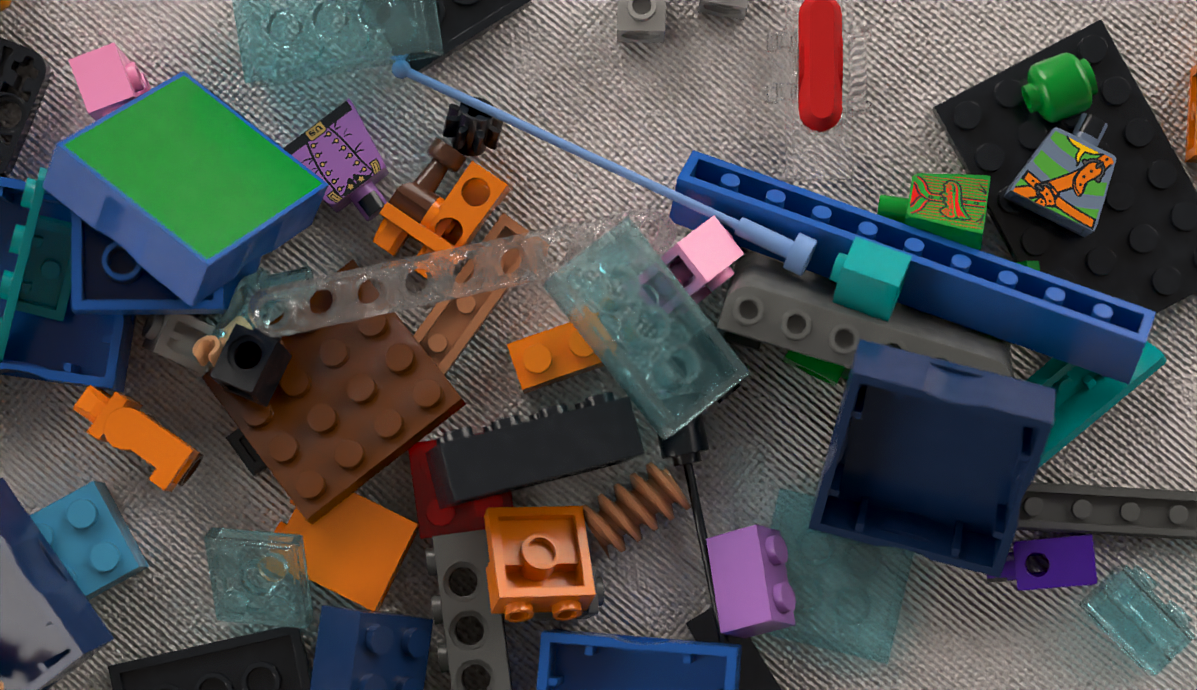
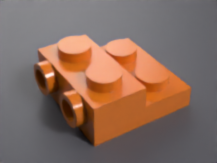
[484,506,596,622]

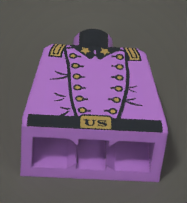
[283,99,389,221]

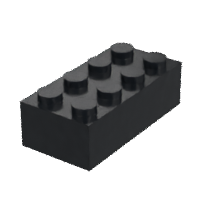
[425,391,645,510]

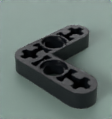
[0,37,51,177]

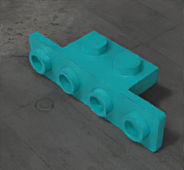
[0,167,72,362]
[1026,341,1167,468]

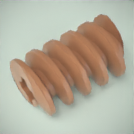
[583,462,691,559]

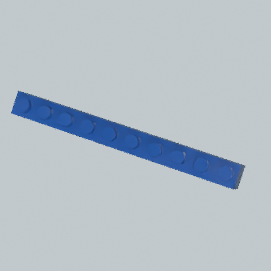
[668,150,1156,384]

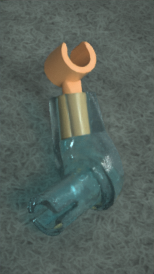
[193,266,316,367]

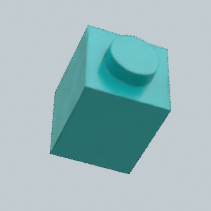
[830,237,912,322]

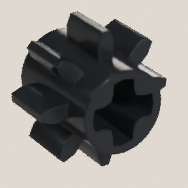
[442,97,503,156]

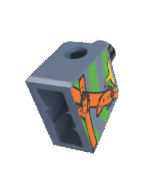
[1003,113,1116,237]

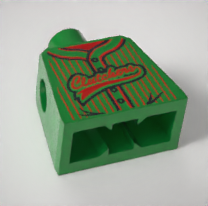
[877,173,991,250]

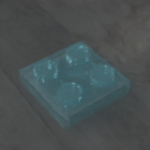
[204,527,314,629]

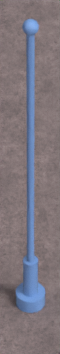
[392,59,818,276]

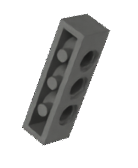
[425,529,513,690]

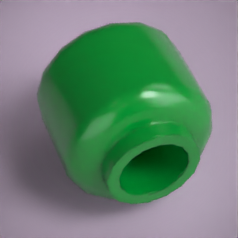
[1021,52,1098,123]

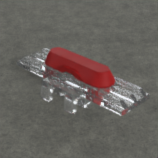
[766,0,872,180]

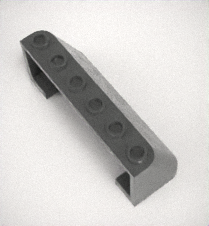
[714,251,1012,378]

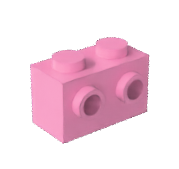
[68,42,151,121]
[632,216,744,319]

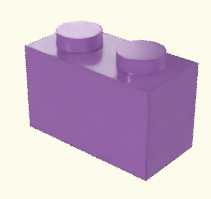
[706,524,796,639]

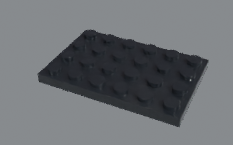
[932,19,1197,314]

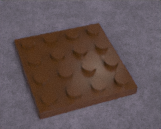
[201,259,466,525]

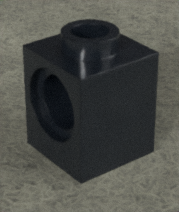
[210,324,292,407]

